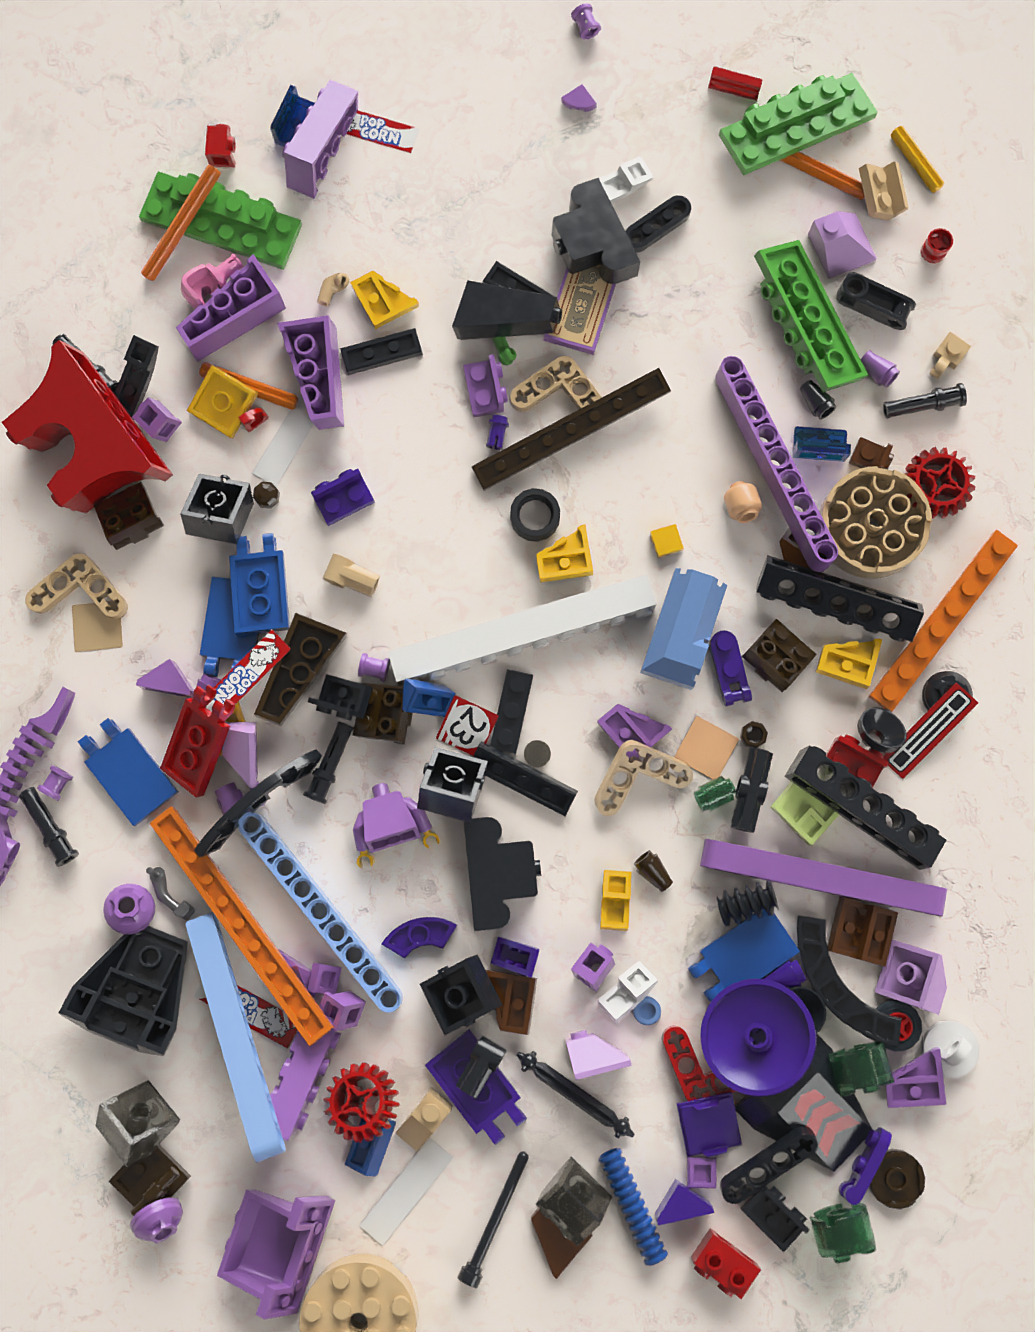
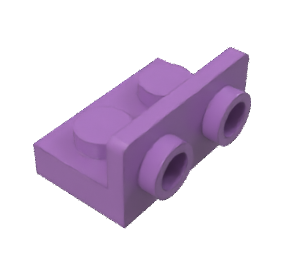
[463,354,508,418]

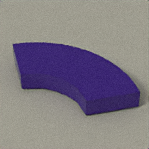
[382,917,457,959]

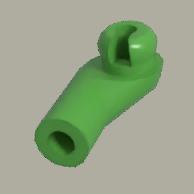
[492,337,517,366]

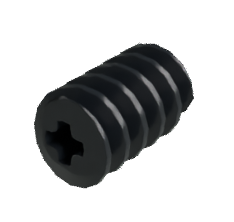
[716,880,779,926]

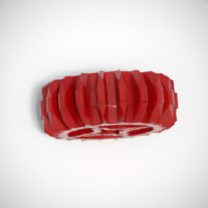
[905,447,976,519]
[323,1062,400,1143]

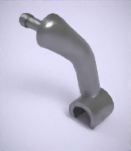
[146,867,195,920]

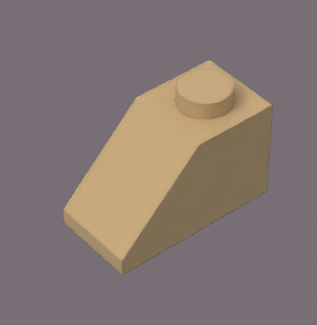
[395,1088,453,1151]

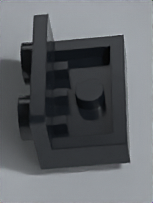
[308,674,373,721]
[740,1185,810,1253]

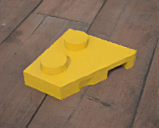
[350,271,419,330]
[536,524,593,583]
[815,638,882,689]

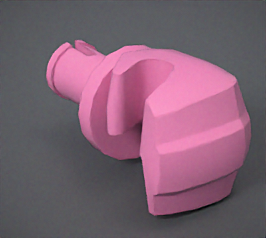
[181,254,243,309]

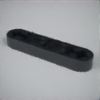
[720,1126,818,1204]

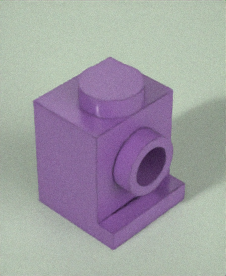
[132,397,182,442]
[571,942,615,992]
[319,991,366,1032]

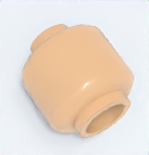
[724,481,762,523]

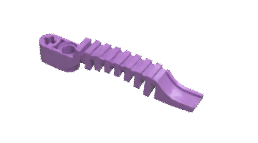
[0,687,76,886]

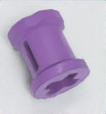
[571,3,601,40]
[358,653,390,682]
[37,765,73,801]

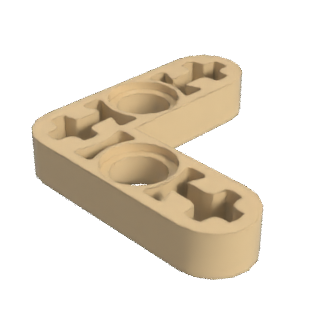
[510,356,602,412]
[25,553,128,619]
[594,740,693,816]

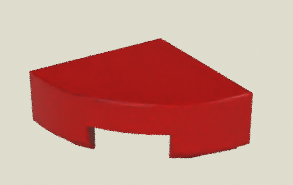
[238,408,269,433]

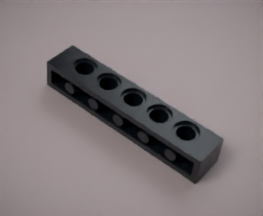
[756,555,924,642]
[784,745,947,870]

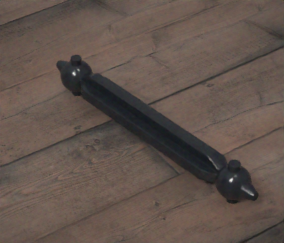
[516,1051,635,1139]

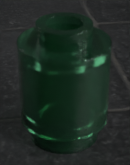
[693,775,736,812]

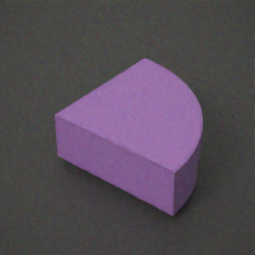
[561,84,597,112]

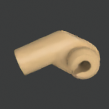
[317,273,349,306]

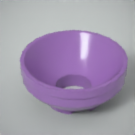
[103,884,155,934]
[130,1198,183,1243]

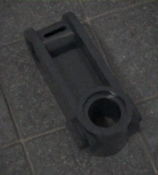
[836,272,916,330]

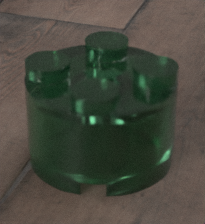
[828,1041,895,1097]
[810,1203,877,1263]

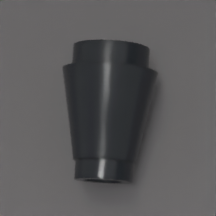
[799,380,836,420]

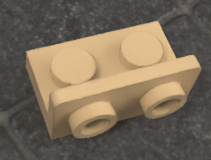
[858,161,909,221]

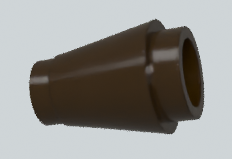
[634,850,673,892]

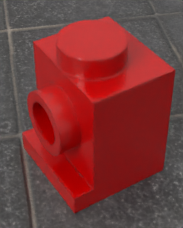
[205,124,236,168]

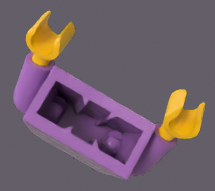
[353,783,440,868]

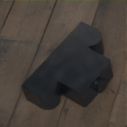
[551,177,641,284]
[464,817,542,931]

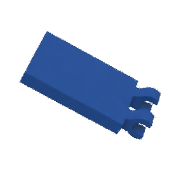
[229,533,290,636]
[199,576,259,677]
[77,718,179,826]
[688,909,800,1002]

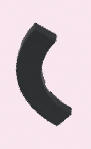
[194,749,322,857]
[797,915,902,1047]

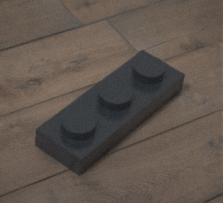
[490,669,533,755]

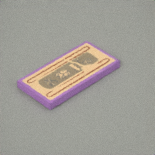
[544,265,616,355]

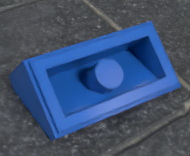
[403,679,456,717]
[344,1118,396,1176]

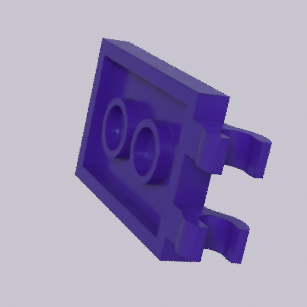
[425,1029,527,1145]

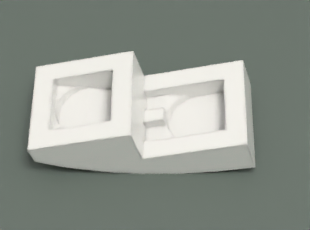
[599,156,654,203]
[598,961,658,1024]

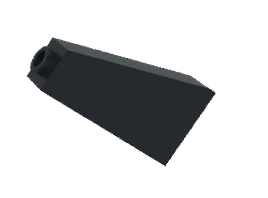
[452,280,563,340]

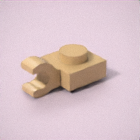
[929,332,971,379]

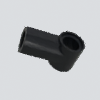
[456,1035,507,1099]

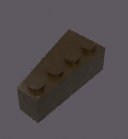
[254,613,347,726]

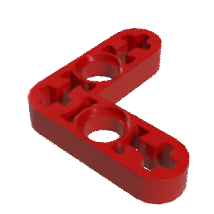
[662,1025,736,1101]

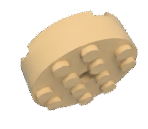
[819,466,932,579]
[299,1254,419,1332]

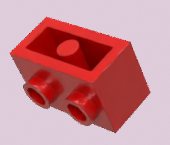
[691,1228,761,1300]

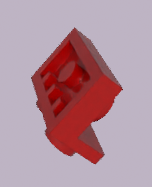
[826,734,889,788]

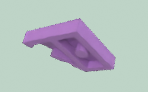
[597,704,672,760]
[884,1047,946,1108]

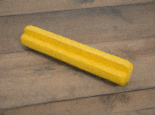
[891,126,945,193]

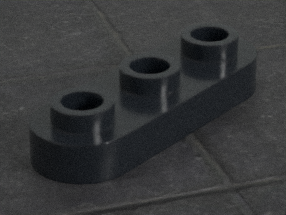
[626,195,692,253]

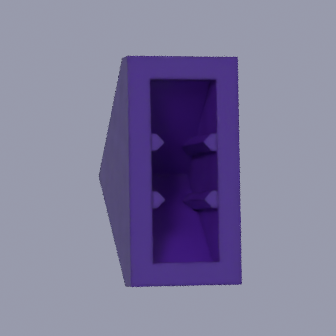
[490,937,540,977]
[654,1179,714,1226]

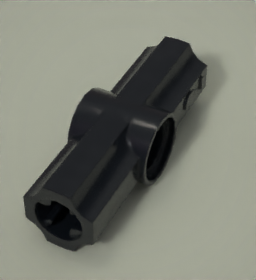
[730,747,773,833]

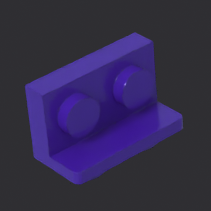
[311,469,375,526]

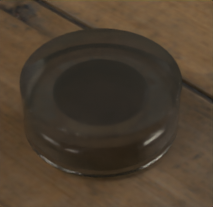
[524,740,551,768]

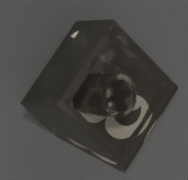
[95,1080,180,1167]
[535,1156,612,1246]

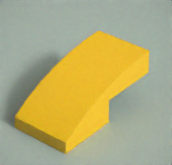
[600,870,632,931]

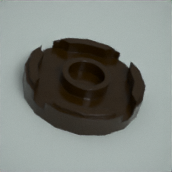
[869,1149,925,1209]

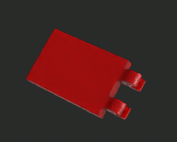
[160,685,235,798]

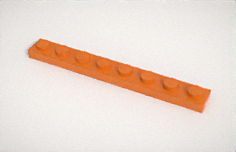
[868,529,1018,712]

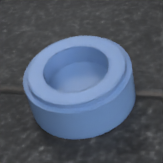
[633,996,661,1025]

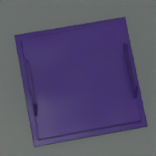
[676,1092,742,1157]

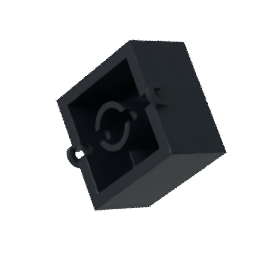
[180,474,254,544]
[417,747,488,823]
[419,954,503,1036]

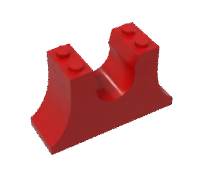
[2,340,173,514]

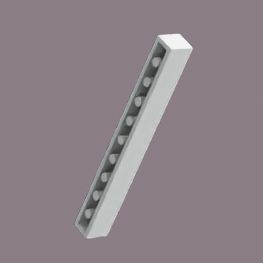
[387,574,657,686]

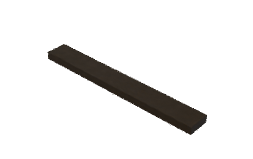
[471,368,671,491]

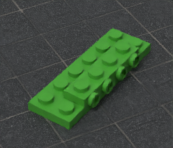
[719,73,878,176]
[139,171,302,270]
[754,240,868,393]

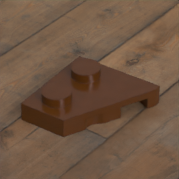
[485,969,537,1035]
[531,1194,593,1279]

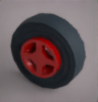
[876,1000,922,1052]

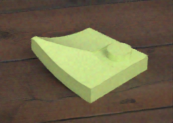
[770,781,839,846]

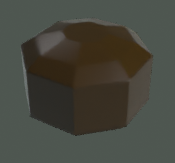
[253,482,280,509]
[740,721,768,748]

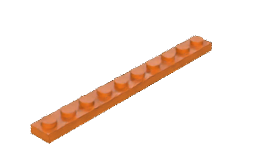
[150,806,334,1046]

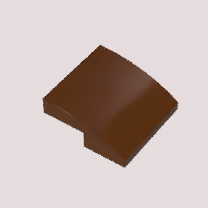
[828,896,898,967]

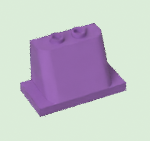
[217,1189,336,1319]

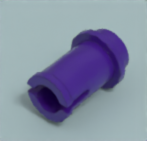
[486,415,509,450]

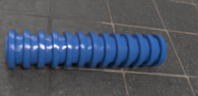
[598,1148,668,1266]

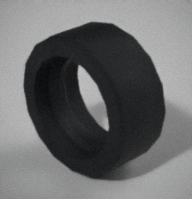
[510,488,561,542]

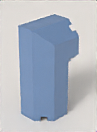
[640,568,727,690]

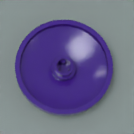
[700,979,816,1097]

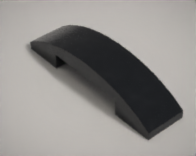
[114,335,159,420]

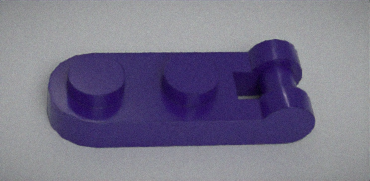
[710,630,752,707]
[839,1127,892,1205]

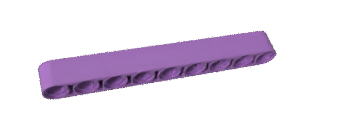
[715,356,838,572]
[700,839,947,917]

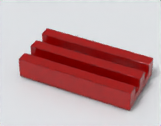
[708,66,763,101]

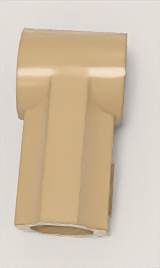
[322,554,380,597]

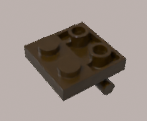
[94,482,164,550]
[742,619,817,693]
[352,683,413,745]
[108,1136,191,1216]

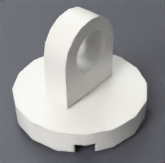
[922,1020,980,1078]

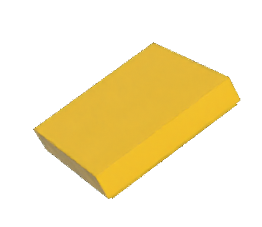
[186,365,259,438]

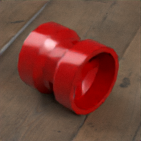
[921,228,954,264]

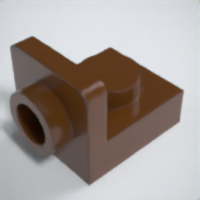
[848,437,894,469]

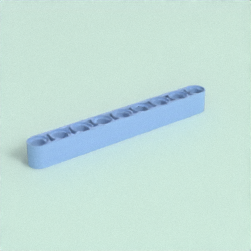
[238,812,403,1013]
[186,912,286,1163]

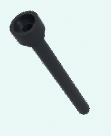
[457,1151,529,1288]

